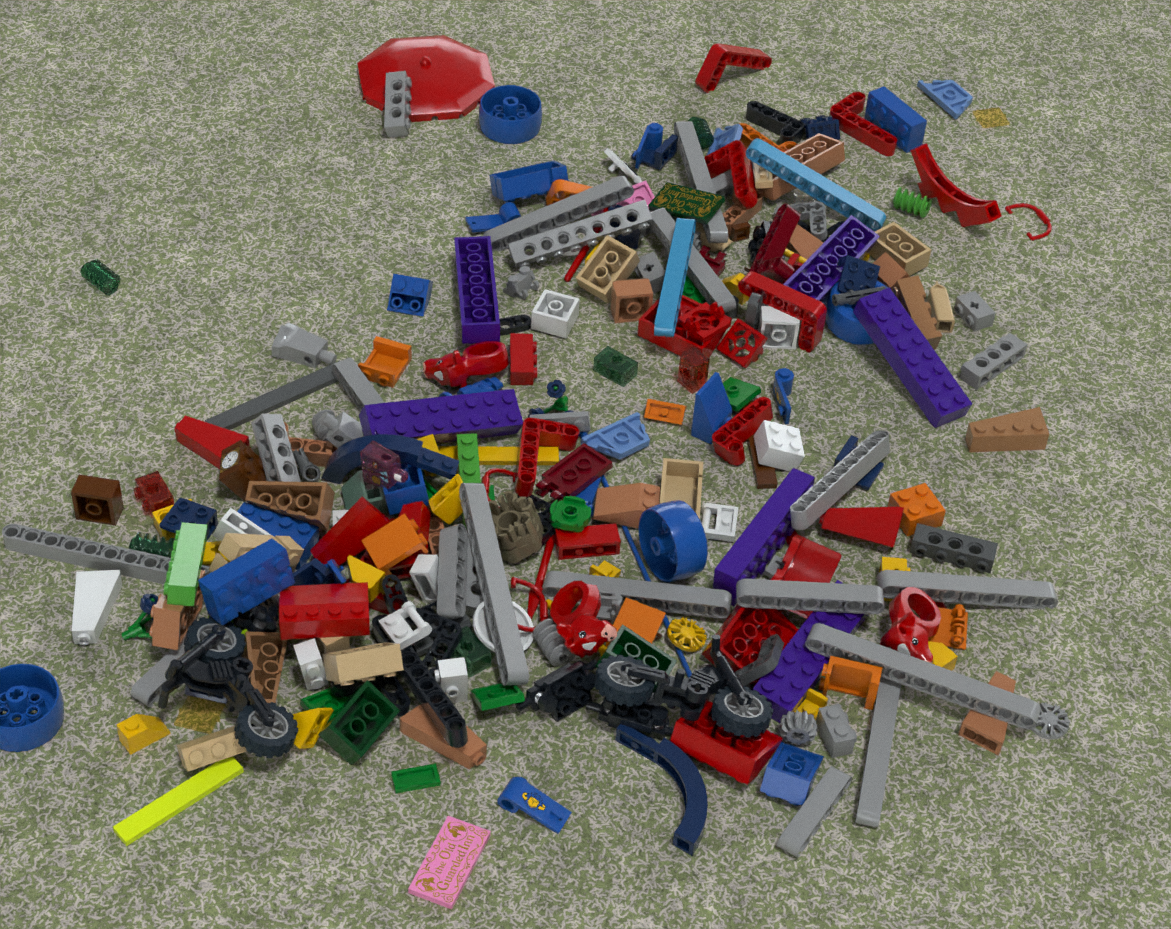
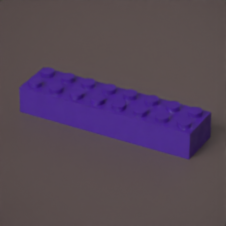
[783,215,880,302]
[454,236,500,344]
[853,287,972,428]
[359,389,523,444]
[713,468,815,607]
[752,580,869,723]

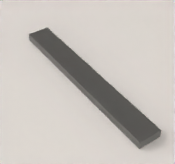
[205,361,339,430]

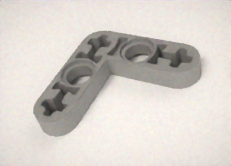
[774,202,827,241]

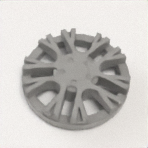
[1032,702,1070,740]

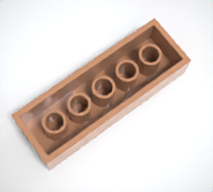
[753,133,845,200]

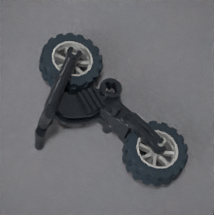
[158,616,298,758]
[594,634,773,737]

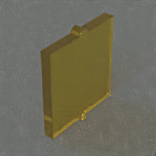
[972,107,1010,128]
[174,695,225,734]

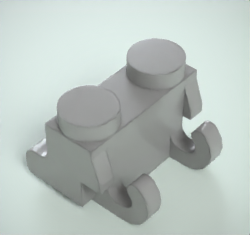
[503,266,540,299]
[596,594,623,625]

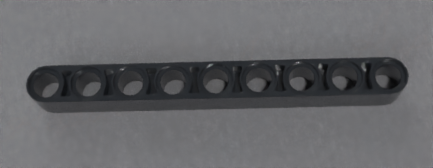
[372,614,468,748]

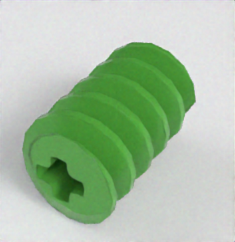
[893,187,932,218]

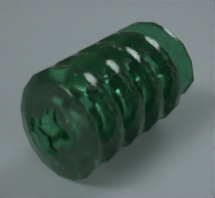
[688,117,714,149]
[80,259,121,296]
[129,532,174,558]

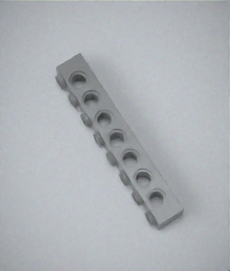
[508,199,652,268]

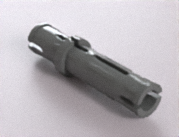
[832,286,886,306]

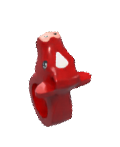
[423,341,509,389]
[550,581,617,658]
[880,587,941,663]

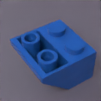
[387,274,433,316]

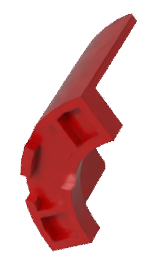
[770,534,842,619]

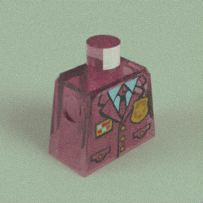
[360,440,408,489]

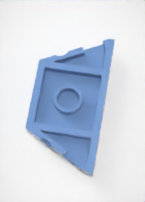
[917,80,973,119]
[707,124,743,155]
[580,412,650,460]

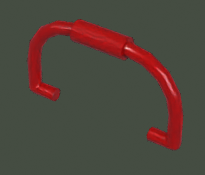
[1005,203,1052,241]
[481,468,516,508]
[511,577,548,633]

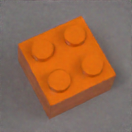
[888,483,946,537]

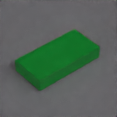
[391,763,441,794]

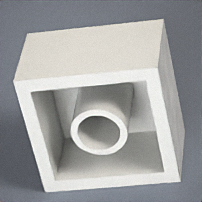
[531,289,580,338]
[758,306,800,350]
[754,420,805,471]

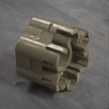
[488,491,544,563]

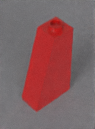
[174,415,250,469]
[310,496,391,566]
[387,501,431,581]
[819,507,904,548]

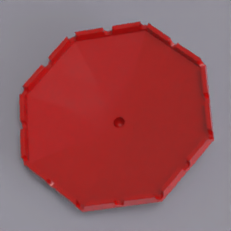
[357,35,495,122]

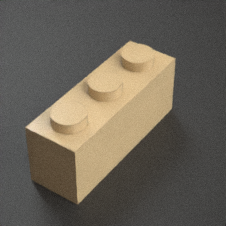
[177,726,246,771]

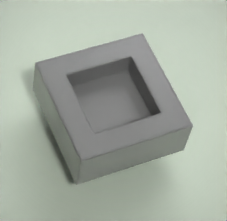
[763,555,785,578]

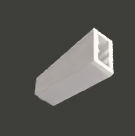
[72,570,122,645]

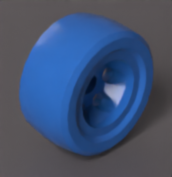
[479,85,542,144]
[825,281,888,345]
[638,500,708,582]
[0,664,64,752]

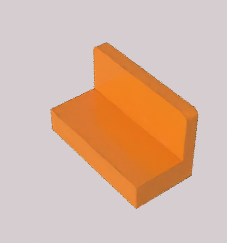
[644,399,687,425]

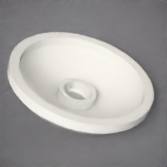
[473,601,533,652]

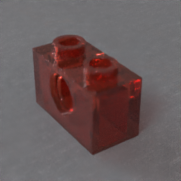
[677,347,710,394]
[133,471,175,518]

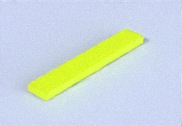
[113,756,244,846]

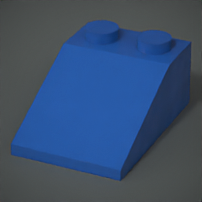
[691,372,732,445]
[760,742,824,806]

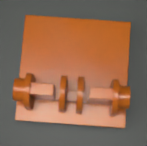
[928,604,968,650]

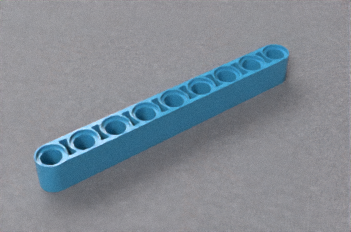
[746,138,886,232]
[654,218,696,337]

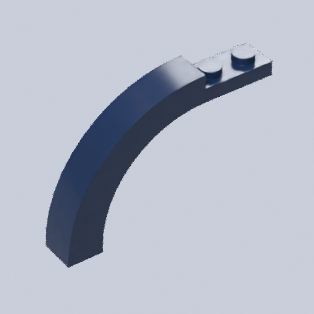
[321,434,459,484]
[616,724,708,856]

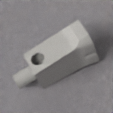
[272,323,337,368]
[319,412,372,469]

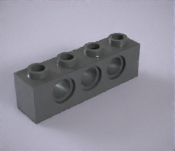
[910,523,998,573]

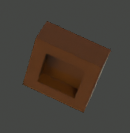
[730,222,751,242]

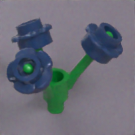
[528,380,574,418]
[121,594,158,641]

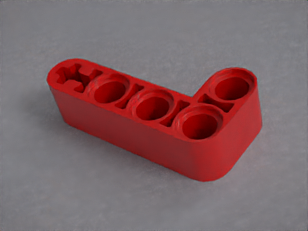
[712,397,773,465]

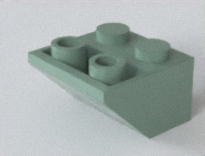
[341,467,389,514]

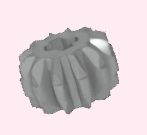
[779,709,817,746]

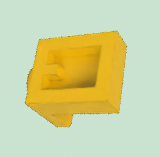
[589,560,621,578]
[795,688,828,720]

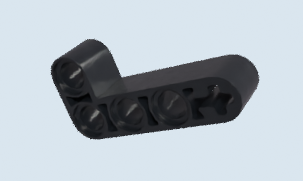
[746,101,804,145]

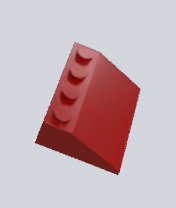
[638,295,732,366]
[279,582,370,640]
[702,604,799,686]
[670,701,783,785]

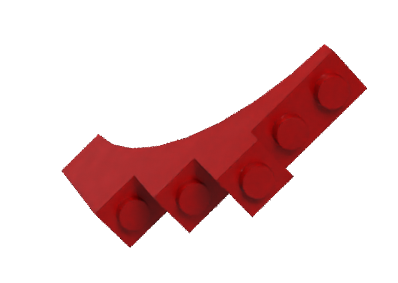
[910,143,1002,227]

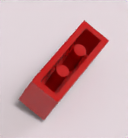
[510,333,537,385]
[555,523,621,560]

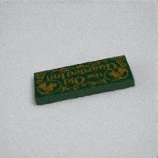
[648,182,726,225]

